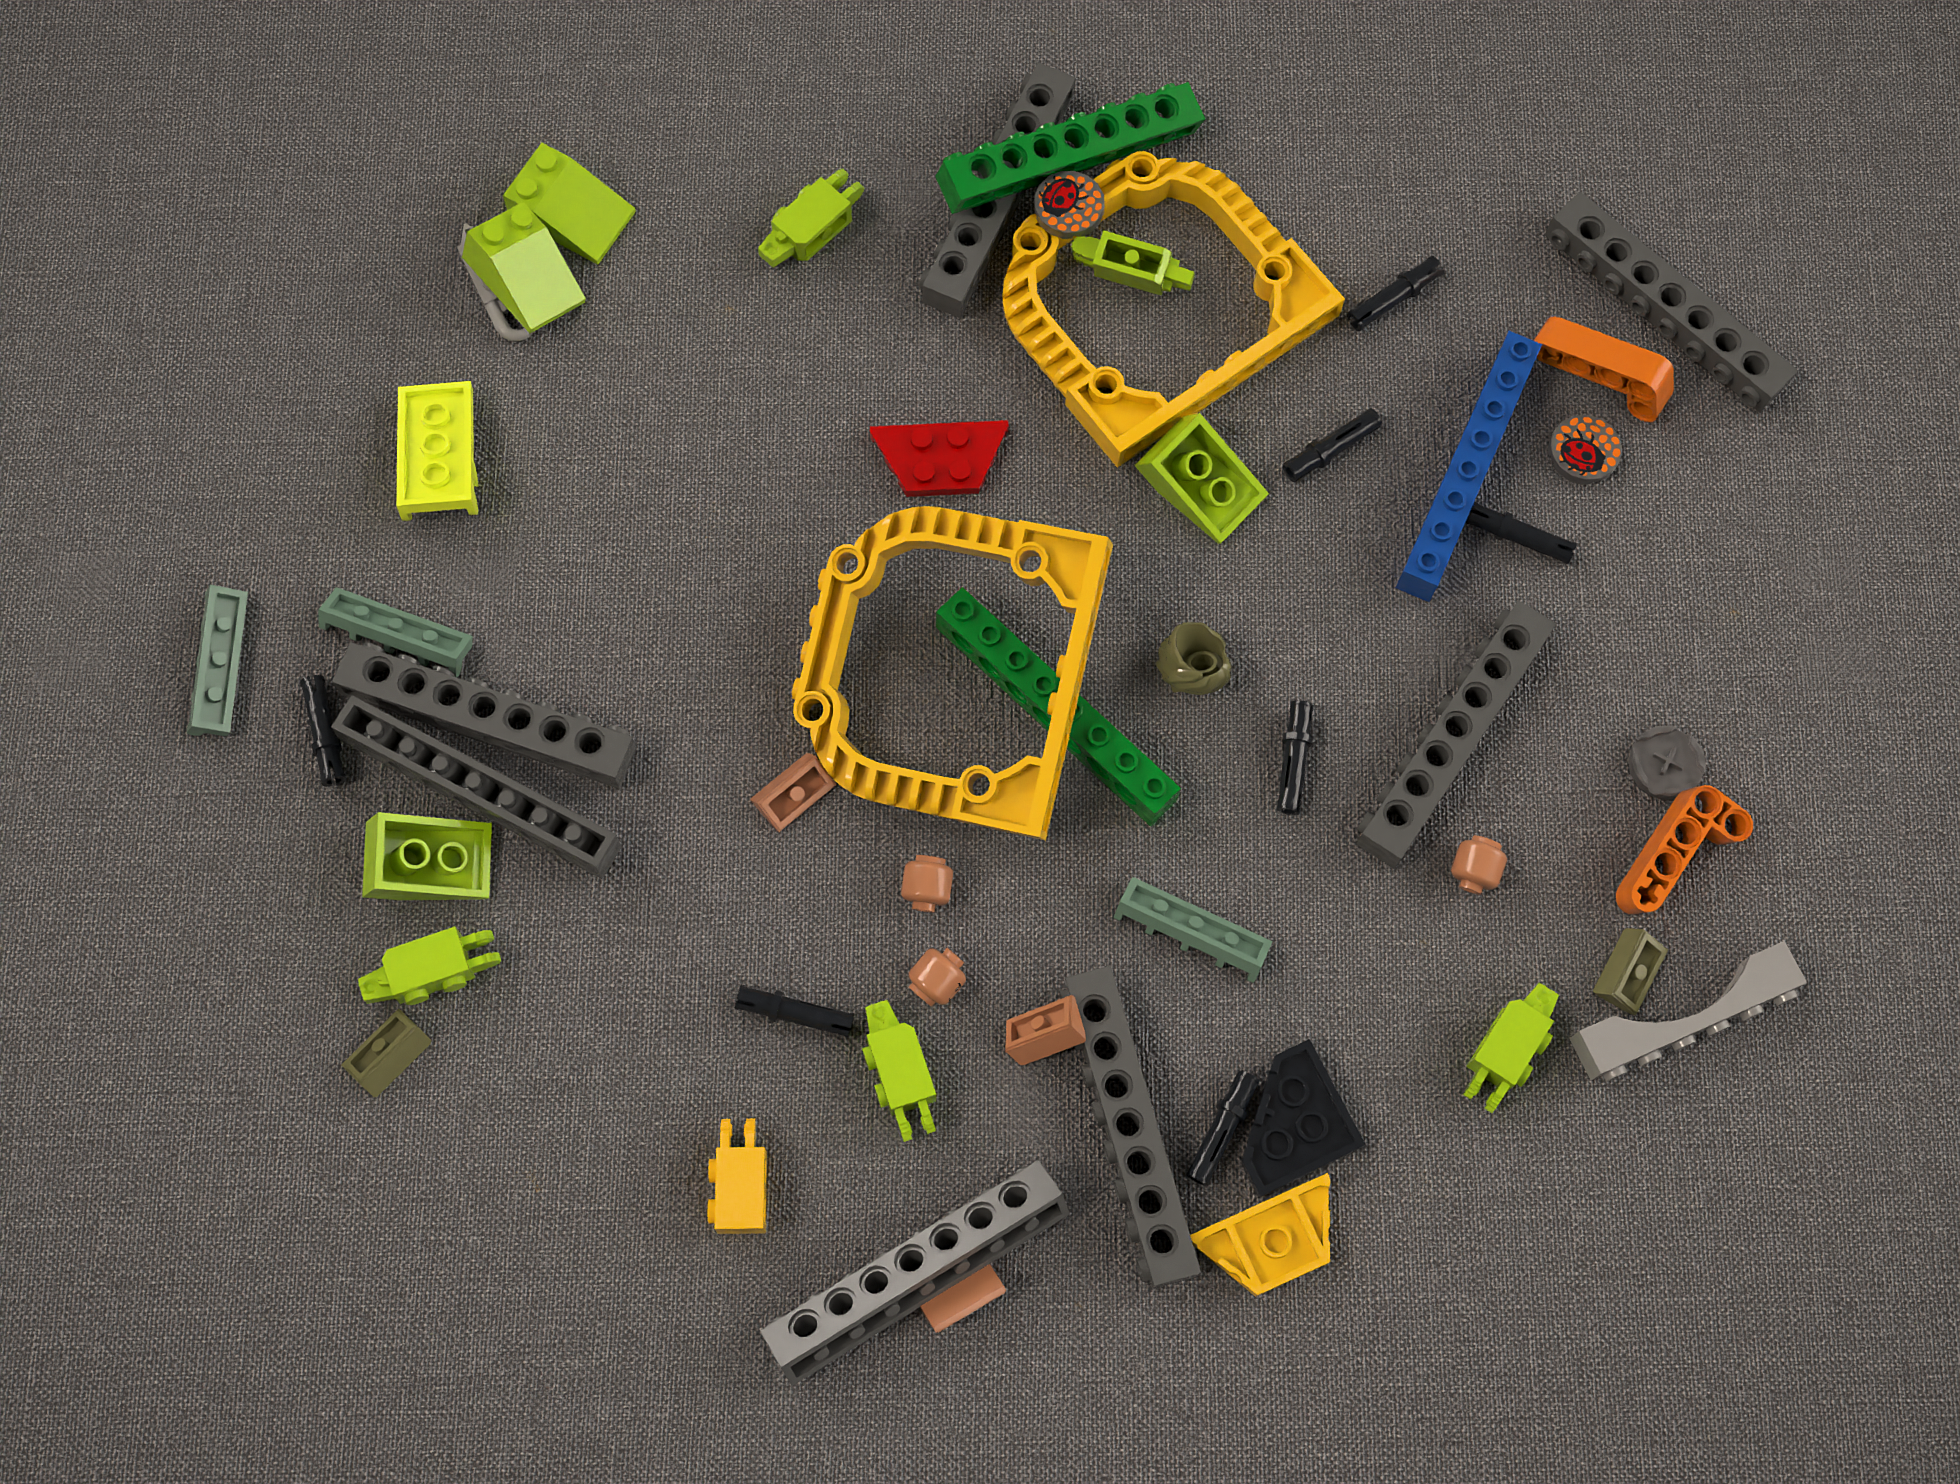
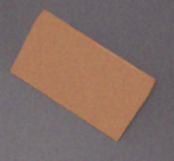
[750,753,837,832]
[1005,995,1086,1065]
[920,1264,1006,1333]

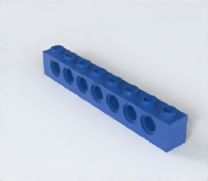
[1395,331,1542,602]

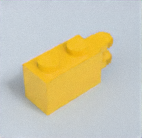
[707,1119,767,1234]

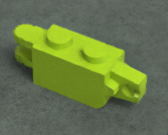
[758,168,865,268]
[1071,230,1195,296]
[358,926,501,1005]
[1463,983,1559,1113]
[862,1000,936,1142]

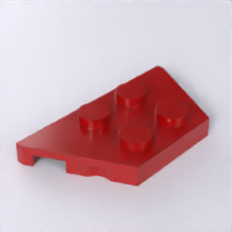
[870,420,1009,497]

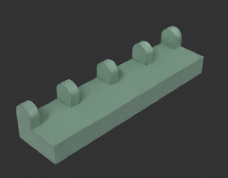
[187,584,248,737]
[318,587,473,678]
[1113,877,1273,983]

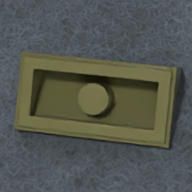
[1593,928,1668,1015]
[341,1009,431,1097]

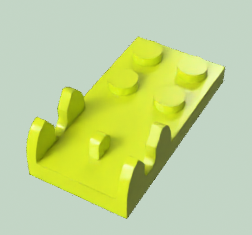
[396,381,478,521]

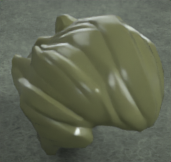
[1155,622,1232,695]

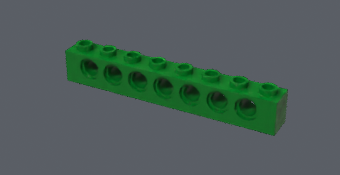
[935,82,1205,214]
[936,587,1181,827]

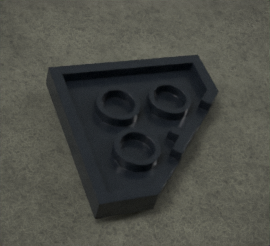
[1240,1039,1366,1199]

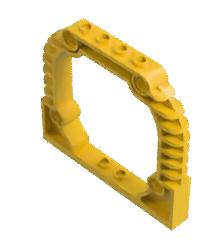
[1002,151,1345,468]
[792,506,1113,841]

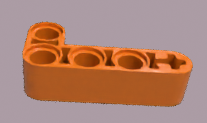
[1533,316,1674,422]
[1616,785,1753,914]

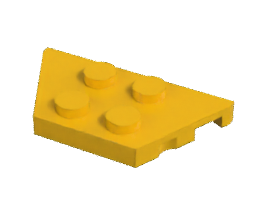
[1190,1173,1330,1297]

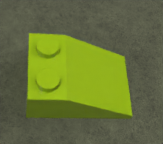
[503,142,636,265]
[462,202,586,334]
[1134,413,1269,544]
[362,812,492,900]

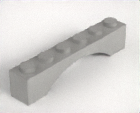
[1569,941,1807,1082]

